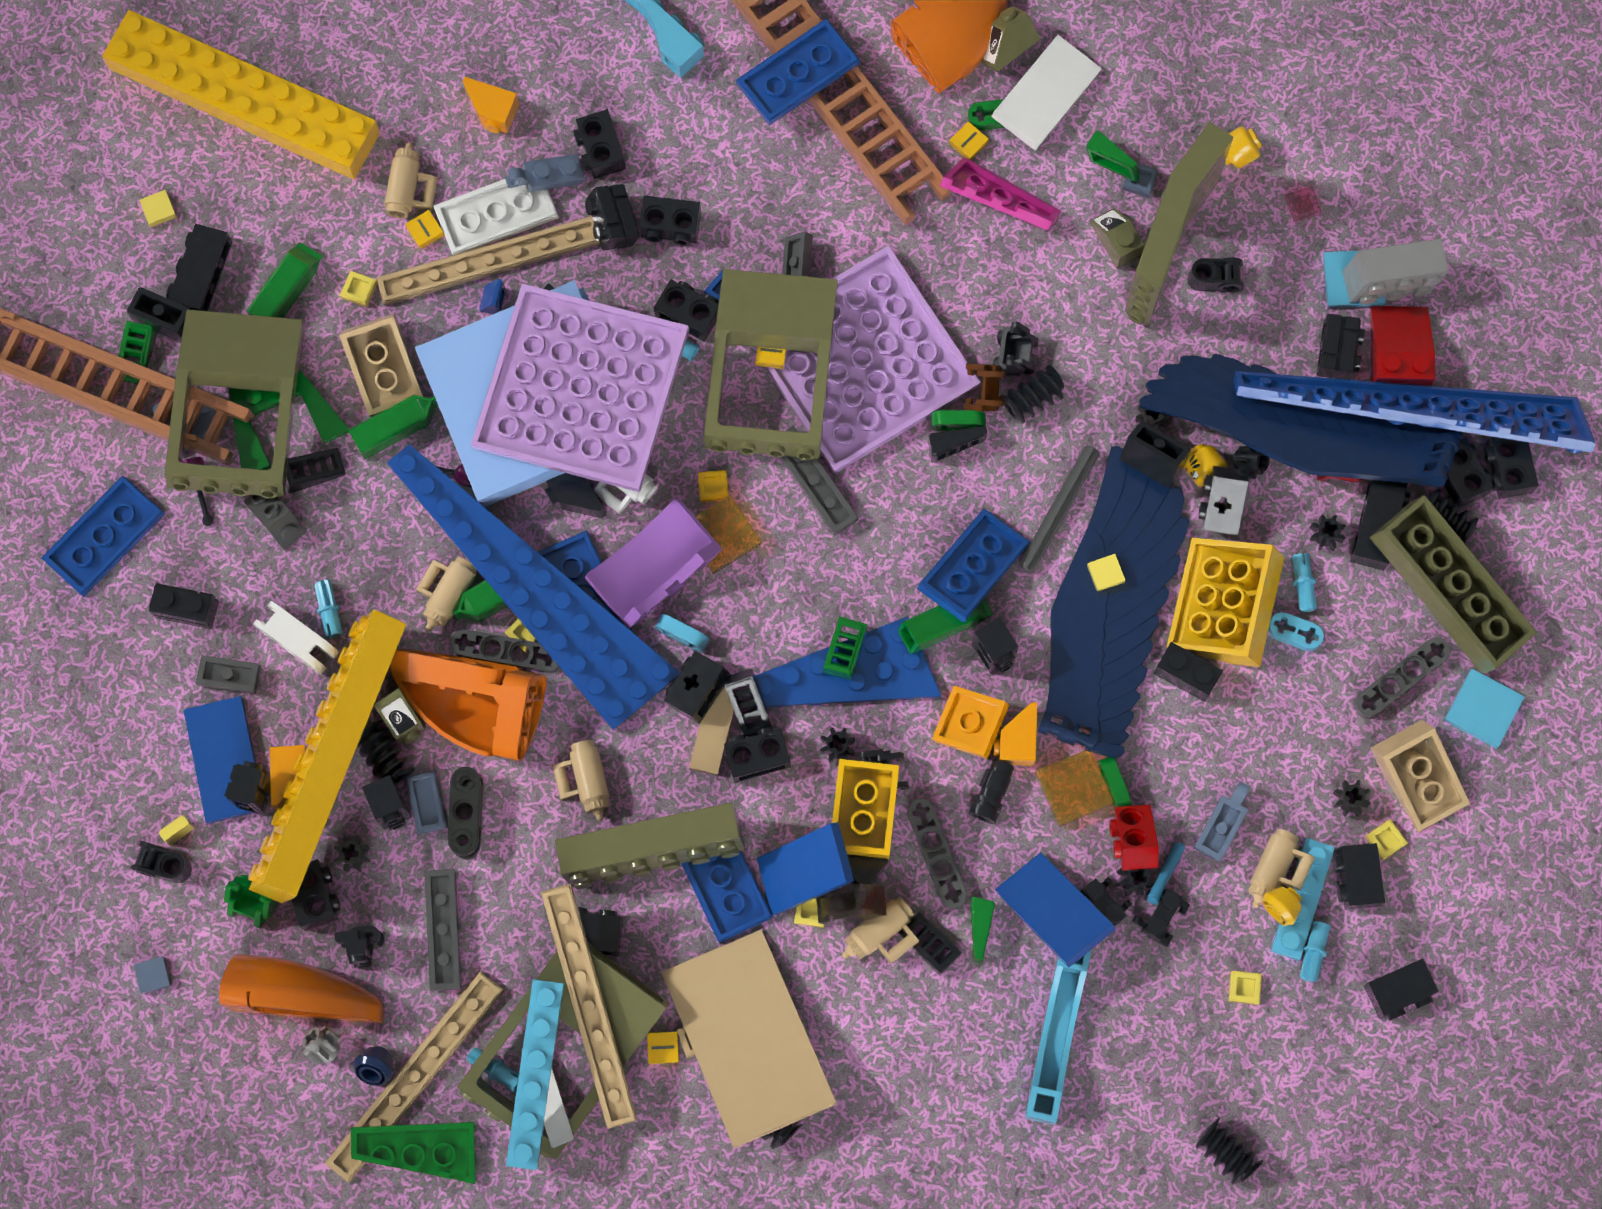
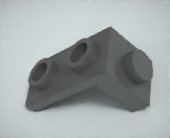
[244,495,307,550]

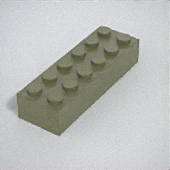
[1370,495,1537,674]
[555,802,745,889]

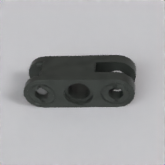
[448,767,483,859]

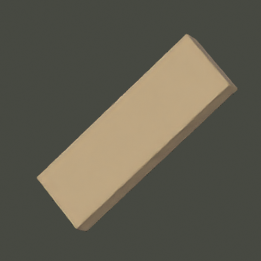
[689,687,734,776]

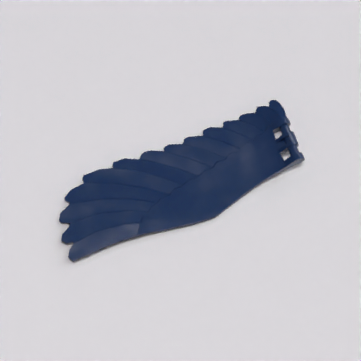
[1139,354,1463,487]
[1038,446,1190,758]

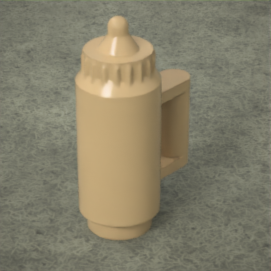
[384,142,438,219]
[416,557,476,632]
[553,740,610,821]
[1248,829,1315,908]
[842,896,919,964]

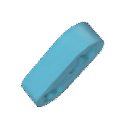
[1268,612,1324,651]
[655,614,710,653]

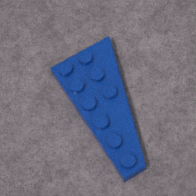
[746,616,941,708]

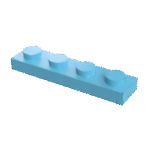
[1270,838,1335,961]

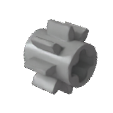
[302,1026,340,1065]

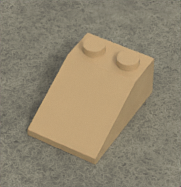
[339,313,423,416]
[1370,720,1470,832]

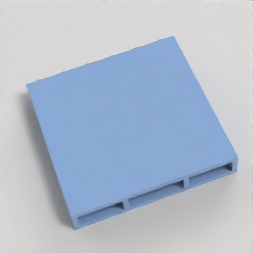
[415,280,590,507]

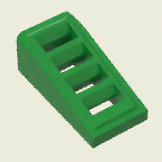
[1086,130,1140,182]
[119,321,157,385]
[823,616,867,680]
[970,897,995,964]

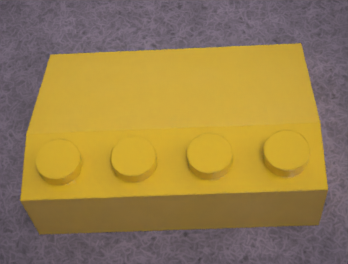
[1167,538,1285,667]

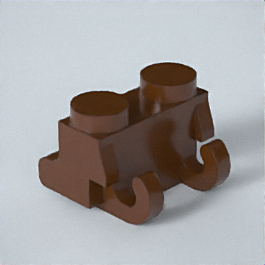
[964,363,1005,411]

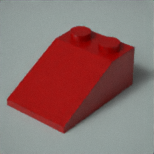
[1370,306,1435,386]

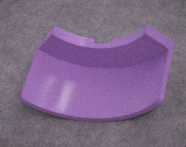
[585,498,722,629]

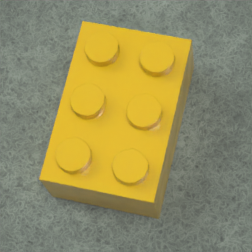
[832,759,899,859]

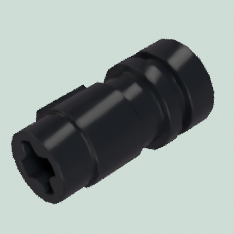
[968,759,1014,824]

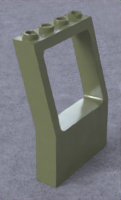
[1125,122,1234,326]
[704,269,838,460]
[164,310,304,499]
[457,942,670,1160]

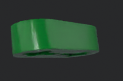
[967,99,1005,130]
[931,410,986,431]
[1097,757,1132,809]

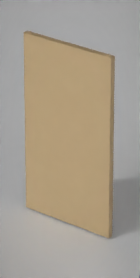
[661,929,837,1149]

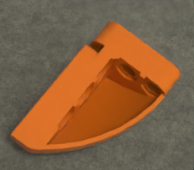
[891,0,1008,94]
[391,649,547,761]
[219,954,384,1024]

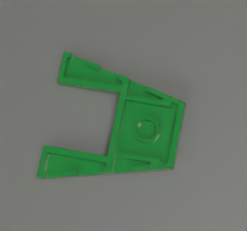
[228,369,349,470]

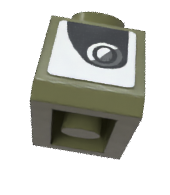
[981,6,1040,72]
[1089,208,1145,269]
[374,689,425,745]

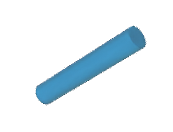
[1147,842,1185,905]

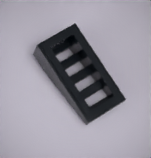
[928,426,987,463]
[286,447,346,493]
[724,669,772,736]
[898,912,962,976]

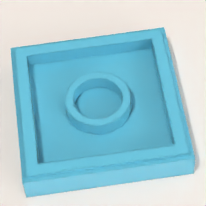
[1323,251,1386,309]
[1443,668,1525,749]

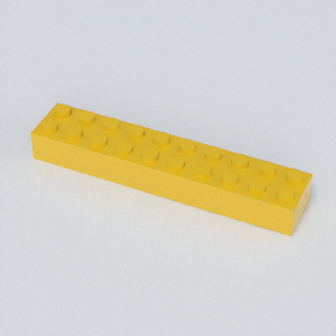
[102,10,380,180]
[248,609,406,903]

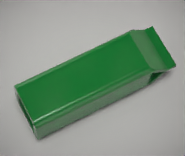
[246,242,323,318]
[348,395,439,460]
[453,580,508,622]
[898,599,994,654]

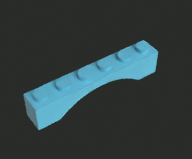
[624,0,704,78]
[1024,949,1092,1125]
[506,979,565,1170]

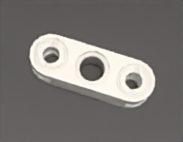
[253,601,340,675]

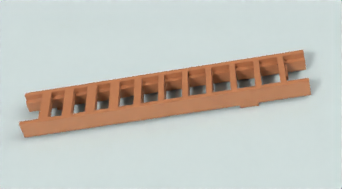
[731,0,951,226]
[0,308,254,466]

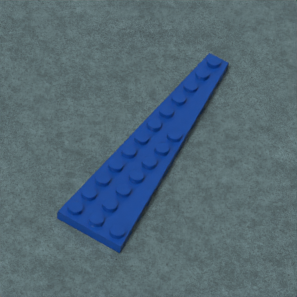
[1233,371,1596,453]
[387,444,681,731]

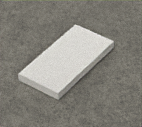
[991,35,1102,151]
[434,179,559,255]

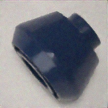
[353,1046,393,1086]

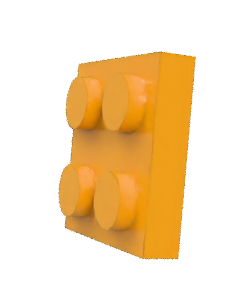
[932,686,1009,759]

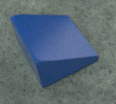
[479,279,506,314]

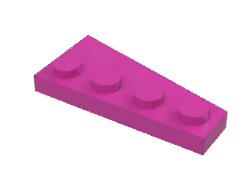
[940,157,1061,231]

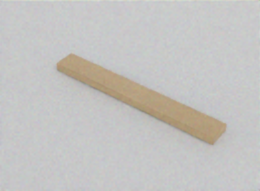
[376,216,600,306]
[541,883,638,1129]
[325,971,504,1183]

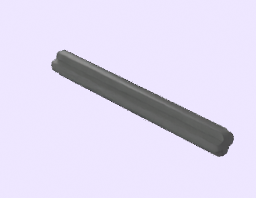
[1019,446,1100,573]

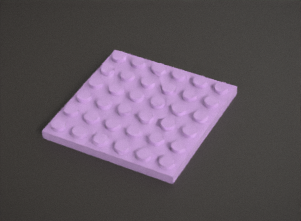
[751,245,981,474]
[471,284,690,492]

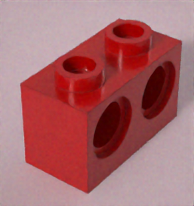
[1109,804,1159,870]

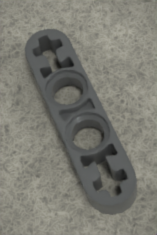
[450,630,560,673]
[1354,637,1451,718]
[907,798,967,910]

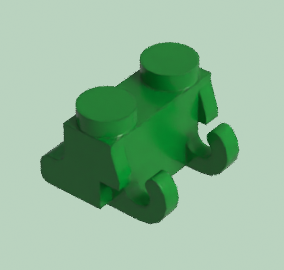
[224,875,278,929]

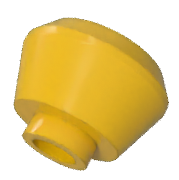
[1262,887,1302,926]

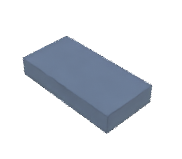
[406,770,448,835]

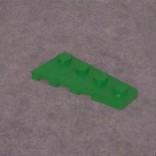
[351,1122,475,1184]

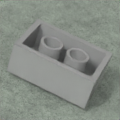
[1342,239,1449,305]

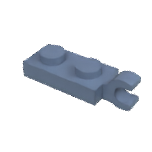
[505,154,585,192]
[1193,782,1250,863]

